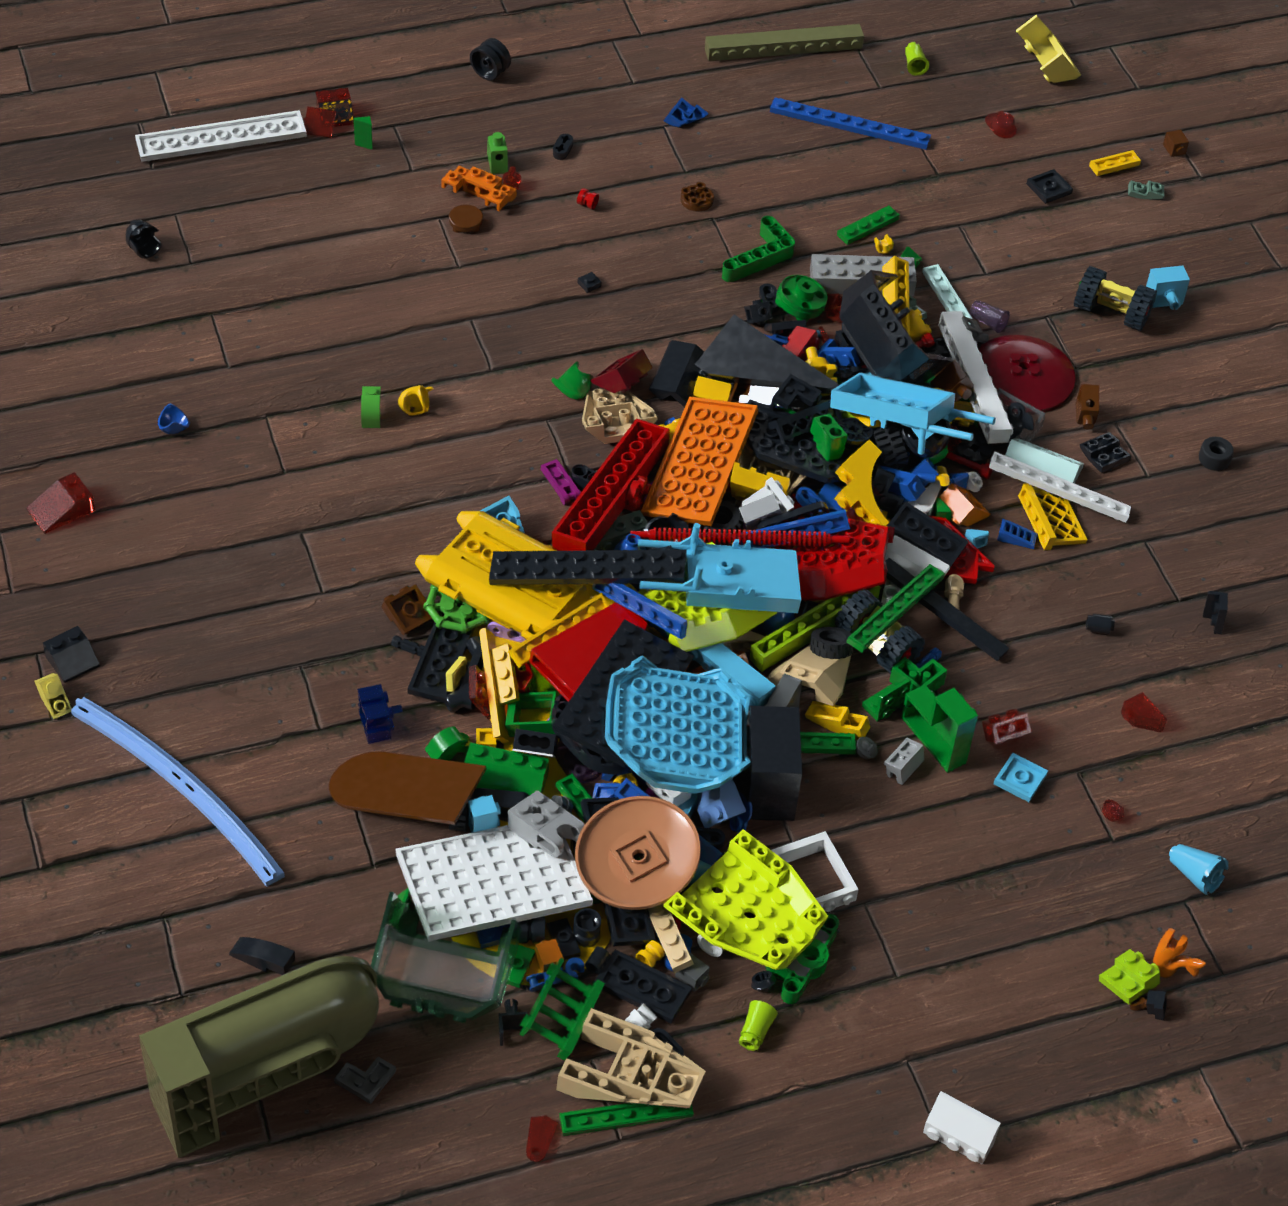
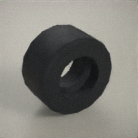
[1199,436,1234,471]

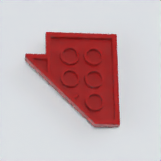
[928,515,995,584]

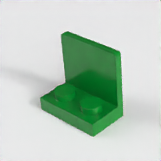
[862,678,911,722]

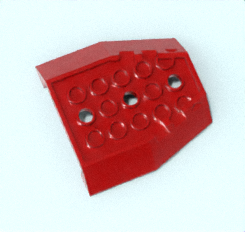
[774,518,895,601]

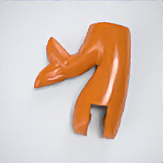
[1153,928,1206,978]

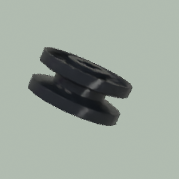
[837,417,873,454]

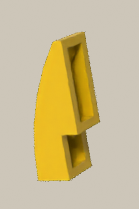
[805,701,870,740]

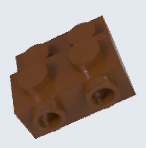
[381,584,433,636]

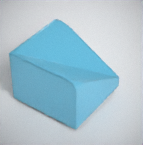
[965,529,989,548]

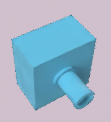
[1146,266,1190,310]

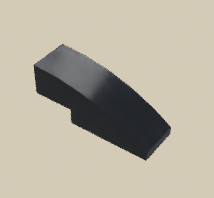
[229,937,295,975]

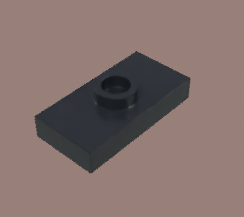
[547,918,581,961]

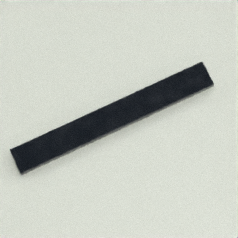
[885,558,1009,661]

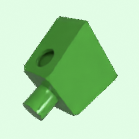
[487,132,508,174]

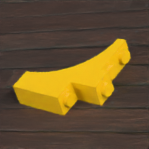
[834,439,889,526]

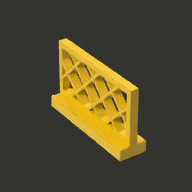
[1018,483,1087,550]

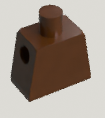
[930,359,974,402]
[1075,384,1099,430]

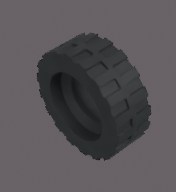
[810,627,853,659]

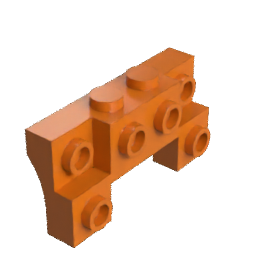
[441,166,517,212]

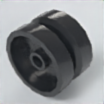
[470,38,511,80]

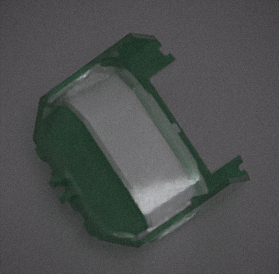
[371,892,522,1023]

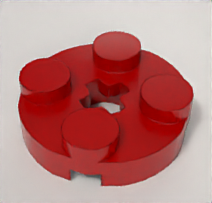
[625,475,651,512]

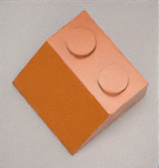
[938,483,990,527]

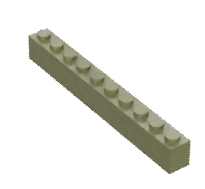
[705,24,864,61]

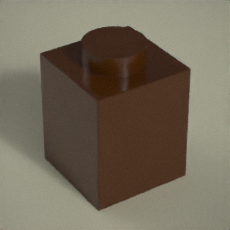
[1163,129,1189,157]

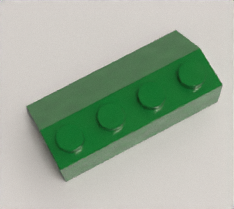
[465,742,549,795]

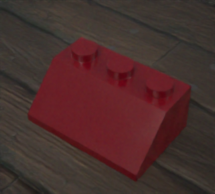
[591,349,653,393]

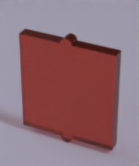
[303,106,336,138]

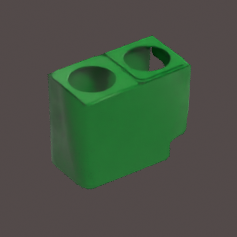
[810,414,848,461]

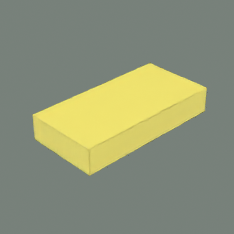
[446,656,467,692]

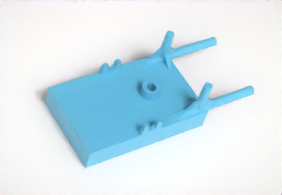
[830,373,996,455]
[638,523,801,613]

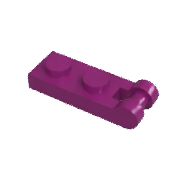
[541,459,580,505]

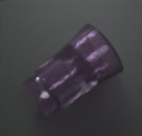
[969,300,1010,333]

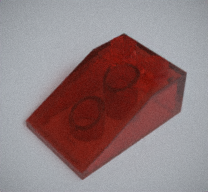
[26,472,95,534]

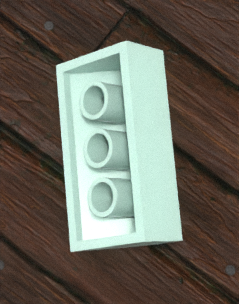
[1005,438,1084,484]

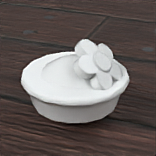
[966,472,983,492]

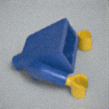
[907,457,950,487]

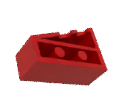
[782,326,820,361]

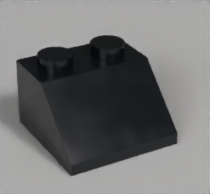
[43,626,100,683]

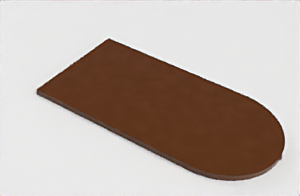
[329,751,487,825]

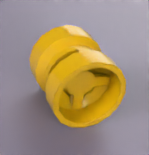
[636,940,665,968]

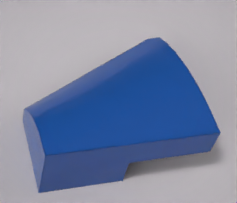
[664,97,708,127]

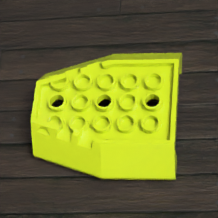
[638,542,777,652]
[663,829,828,970]

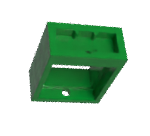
[505,691,558,737]

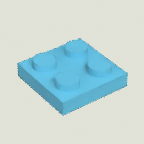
[994,753,1048,802]

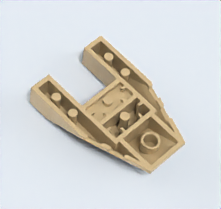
[556,1008,706,1108]

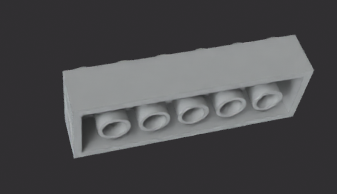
[810,254,917,296]

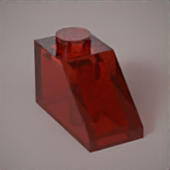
[1121,692,1167,732]

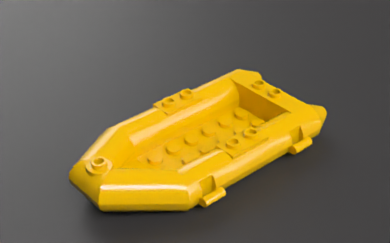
[415,511,615,639]

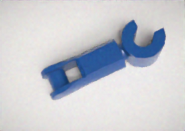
[526,958,585,992]

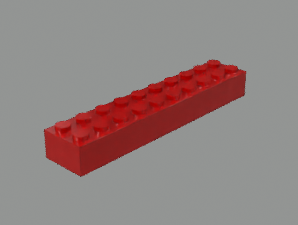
[552,418,670,551]

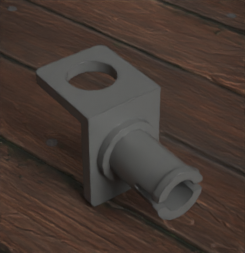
[961,316,989,344]

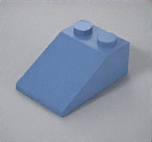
[697,778,746,828]

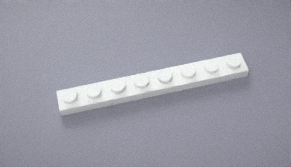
[989,452,1131,523]

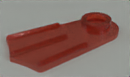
[526,1115,558,1162]

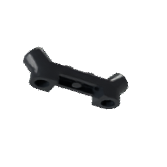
[444,636,484,713]

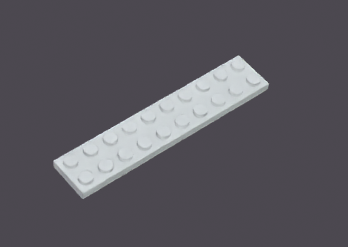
[135,110,307,162]

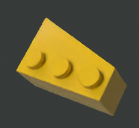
[730,462,790,501]

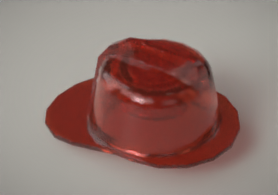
[985,111,1017,138]

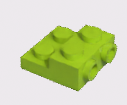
[1099,949,1160,1005]

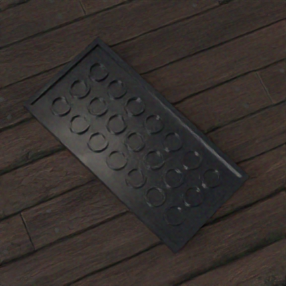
[552,619,694,767]

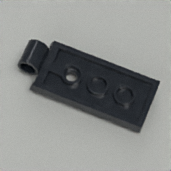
[585,946,692,1024]

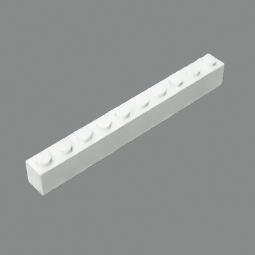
[939,311,1013,444]

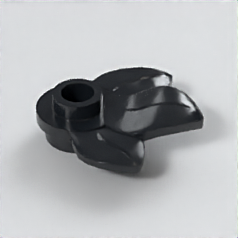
[1005,402,1034,438]

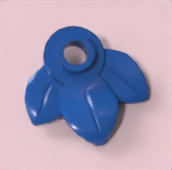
[729,792,752,833]

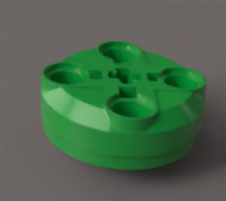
[775,275,827,322]

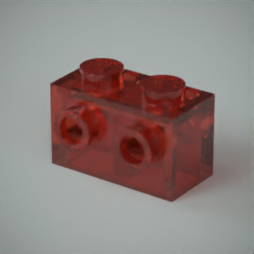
[982,709,1031,744]

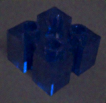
[357,684,403,744]

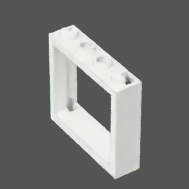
[771,831,858,912]

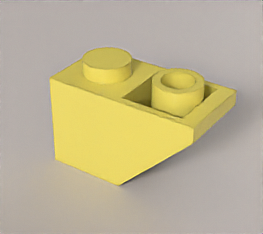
[34,673,72,719]

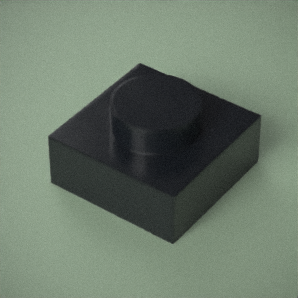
[578,272,602,293]

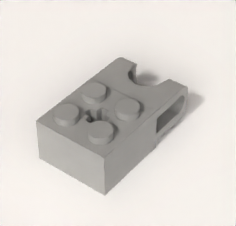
[508,790,585,857]

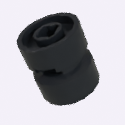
[573,908,601,947]
[515,916,545,943]

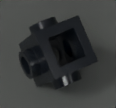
[744,299,773,325]

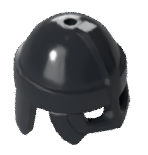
[125,219,162,259]

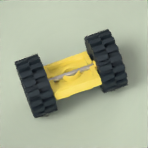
[1074,266,1157,331]
[835,589,925,674]

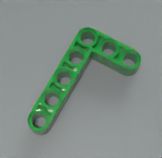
[722,216,795,282]

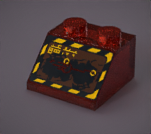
[315,88,354,128]

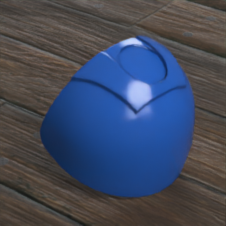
[158,403,190,434]

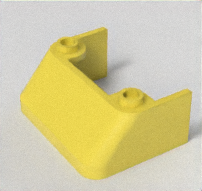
[1016,15,1081,83]

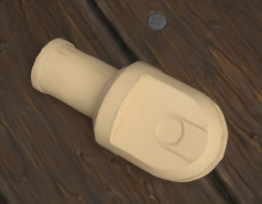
[945,574,964,610]

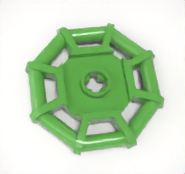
[423,585,490,634]

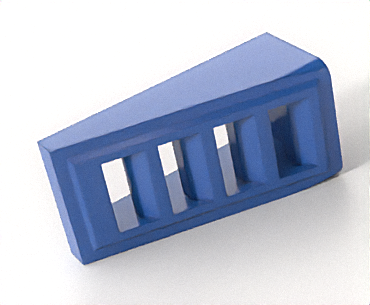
[997,519,1038,549]

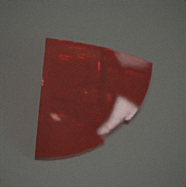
[824,293,842,322]

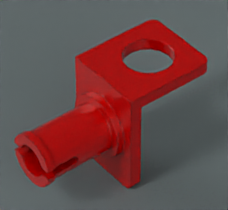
[514,662,534,693]

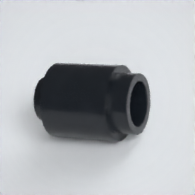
[1086,613,1115,634]

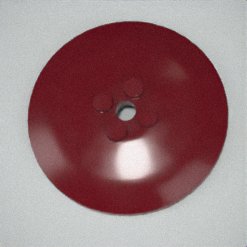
[978,335,1075,414]

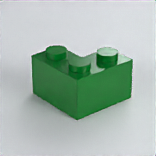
[889,657,947,692]

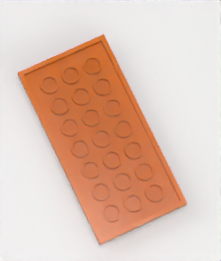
[641,397,759,526]

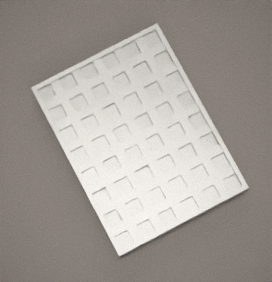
[396,825,593,941]

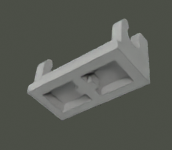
[739,494,782,531]
[884,738,924,785]

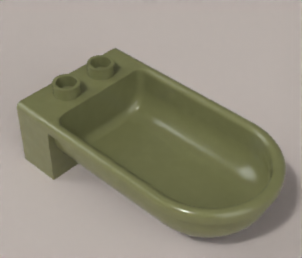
[139,956,379,1158]

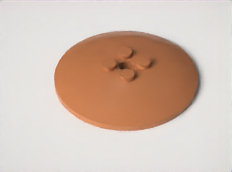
[575,796,701,910]

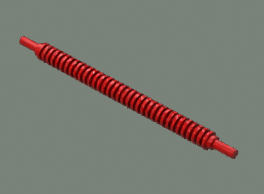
[630,528,850,547]

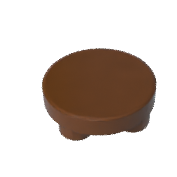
[680,182,714,211]
[449,205,483,233]

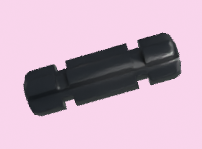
[391,635,425,657]

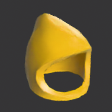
[398,385,434,416]

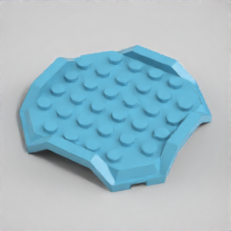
[605,655,751,794]

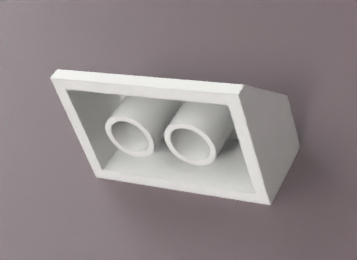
[923,1091,1001,1164]

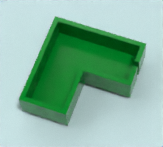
[901,684,978,773]

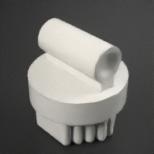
[625,1003,657,1029]

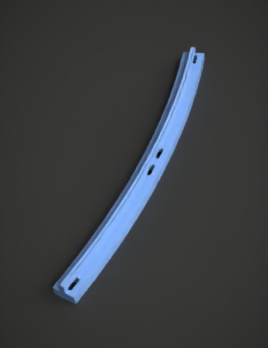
[71,697,284,887]

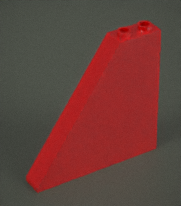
[529,602,647,702]

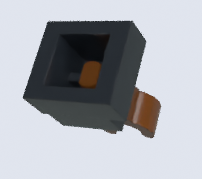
[1130,990,1167,1020]

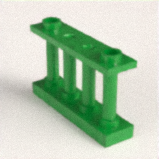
[519,958,605,1060]

